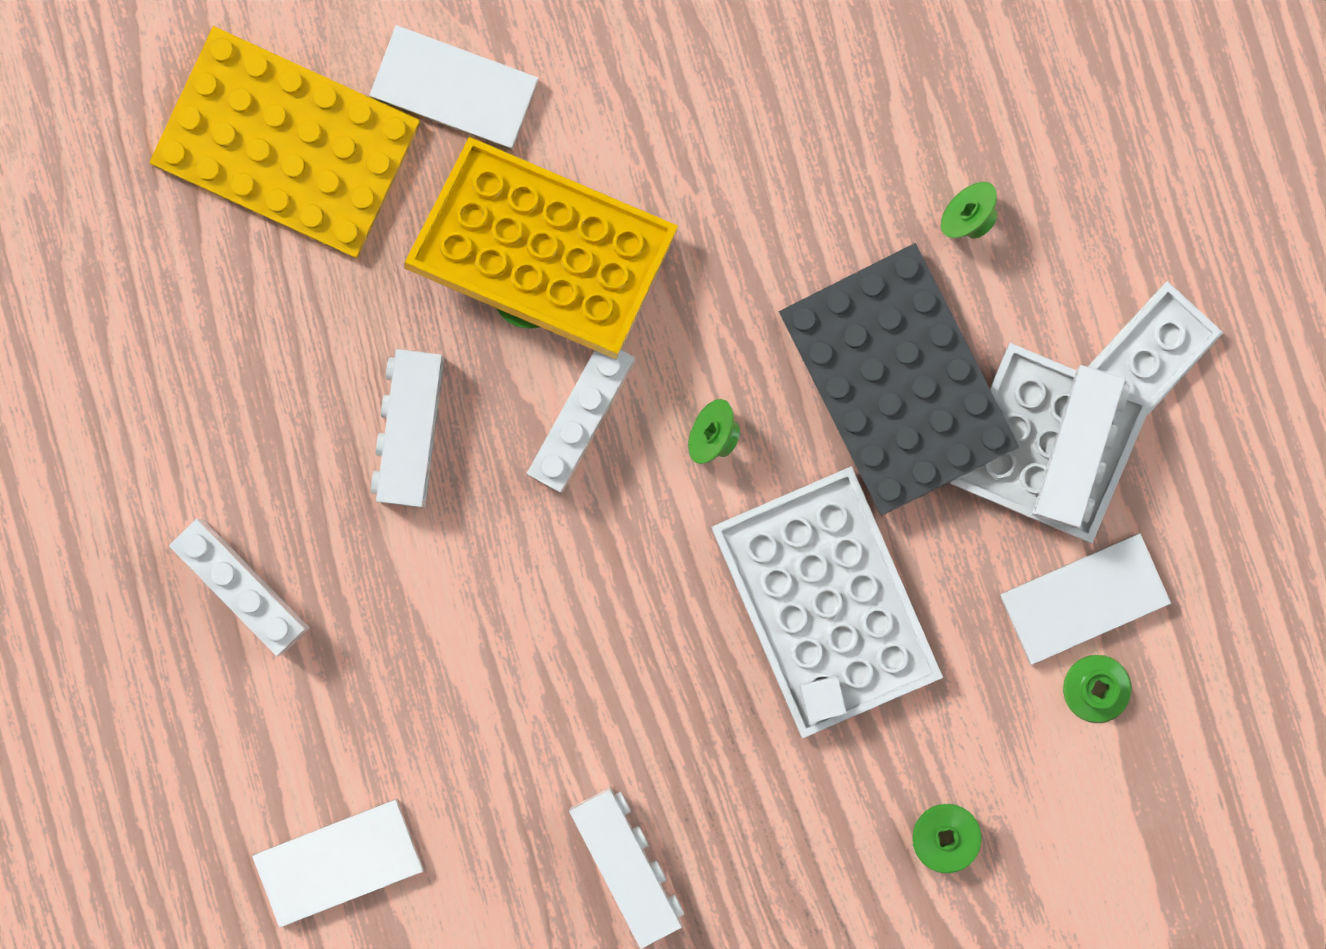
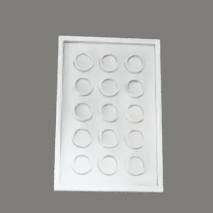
[711,466,943,739]

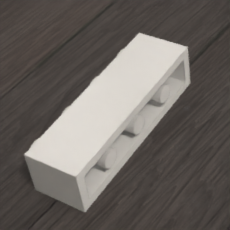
[371,349,445,508]
[527,350,635,494]
[1032,365,1129,528]
[169,519,310,656]
[569,787,685,949]

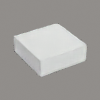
[800,676,847,723]

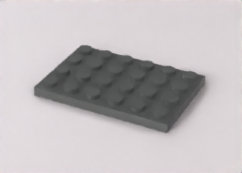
[779,243,1019,516]

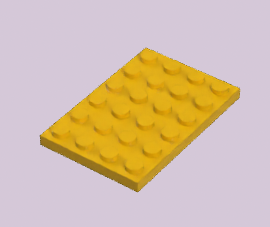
[149,26,421,259]
[404,137,678,360]

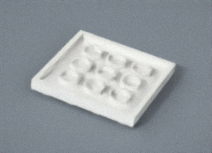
[950,343,1152,543]

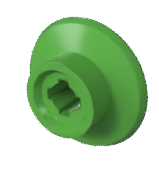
[941,182,997,239]
[688,399,740,464]
[1063,655,1132,723]
[912,804,982,873]

